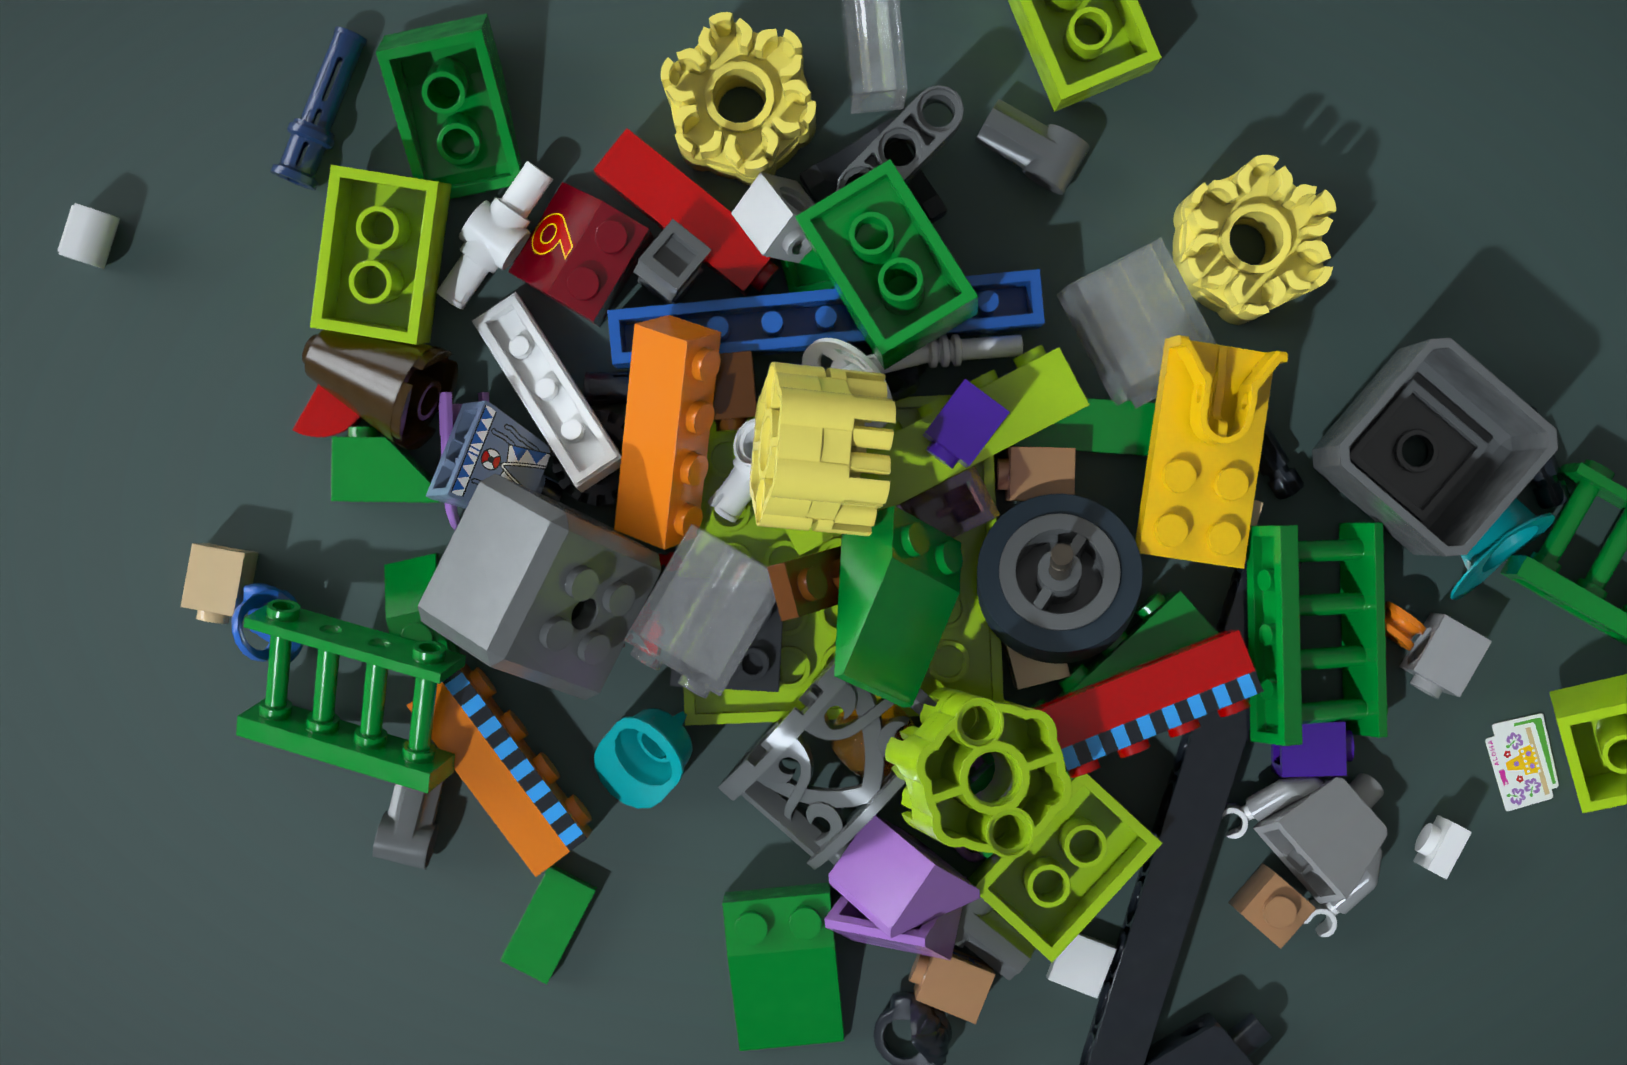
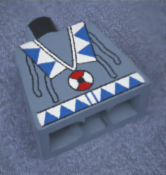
[426,400,563,509]

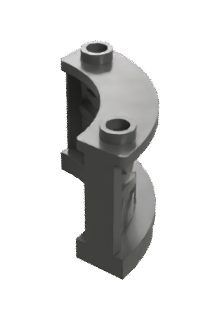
[717,657,937,870]

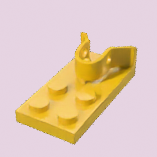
[1135,335,1288,569]

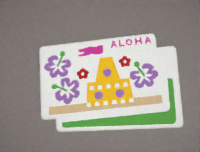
[1485,713,1559,811]

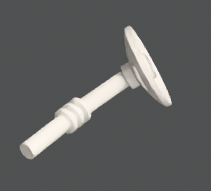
[802,334,1023,428]

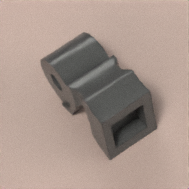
[633,219,711,305]

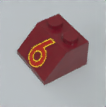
[509,182,654,327]

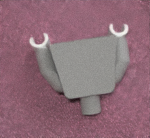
[1222,773,1387,937]

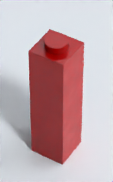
[593,128,780,297]

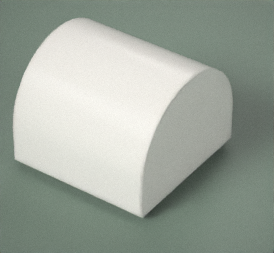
[57,203,120,269]

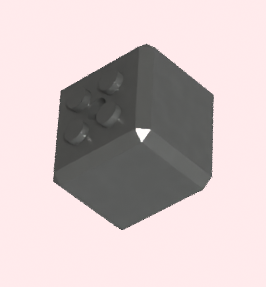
[1312,338,1558,556]
[418,474,661,700]

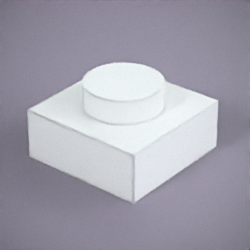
[1413,815,1472,879]

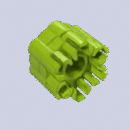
[885,687,1073,859]

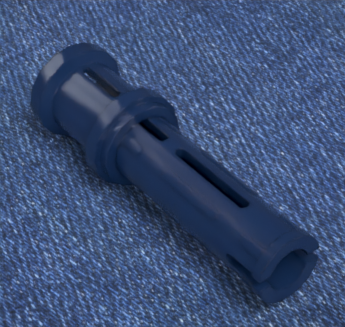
[270,26,367,191]

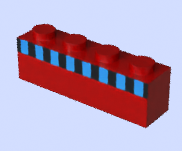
[1033,630,1264,778]

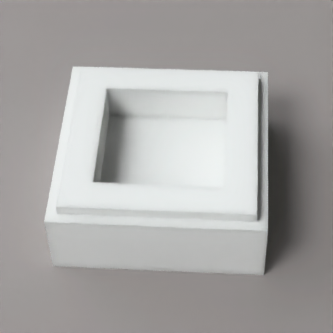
[1046,933,1117,998]

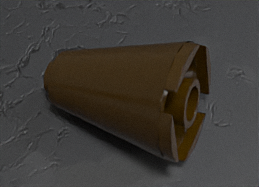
[302,330,458,450]

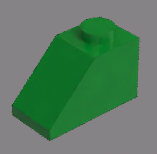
[331,427,443,503]
[384,553,460,654]

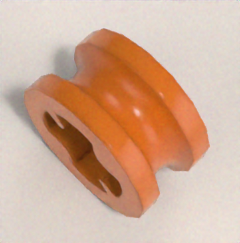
[1385,601,1427,651]

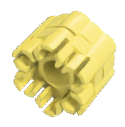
[661,12,816,186]
[1170,155,1336,325]
[750,362,896,536]

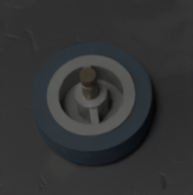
[977,494,1143,664]

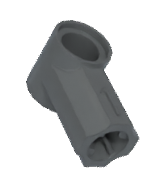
[975,99,1090,195]
[373,779,446,870]
[955,897,1036,981]

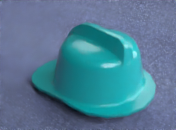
[1450,498,1555,601]
[594,708,693,809]

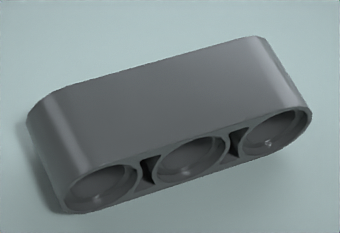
[836,85,964,191]

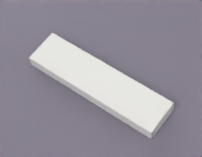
[472,292,621,493]

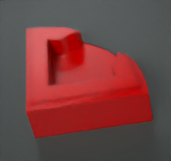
[292,385,363,438]

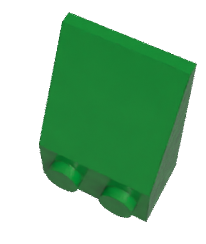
[376,13,522,199]
[795,159,978,370]
[834,506,963,708]
[722,882,844,1051]

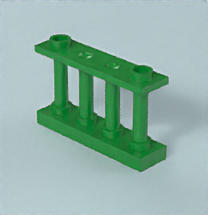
[1500,459,1627,646]
[1246,522,1388,746]
[236,599,466,794]

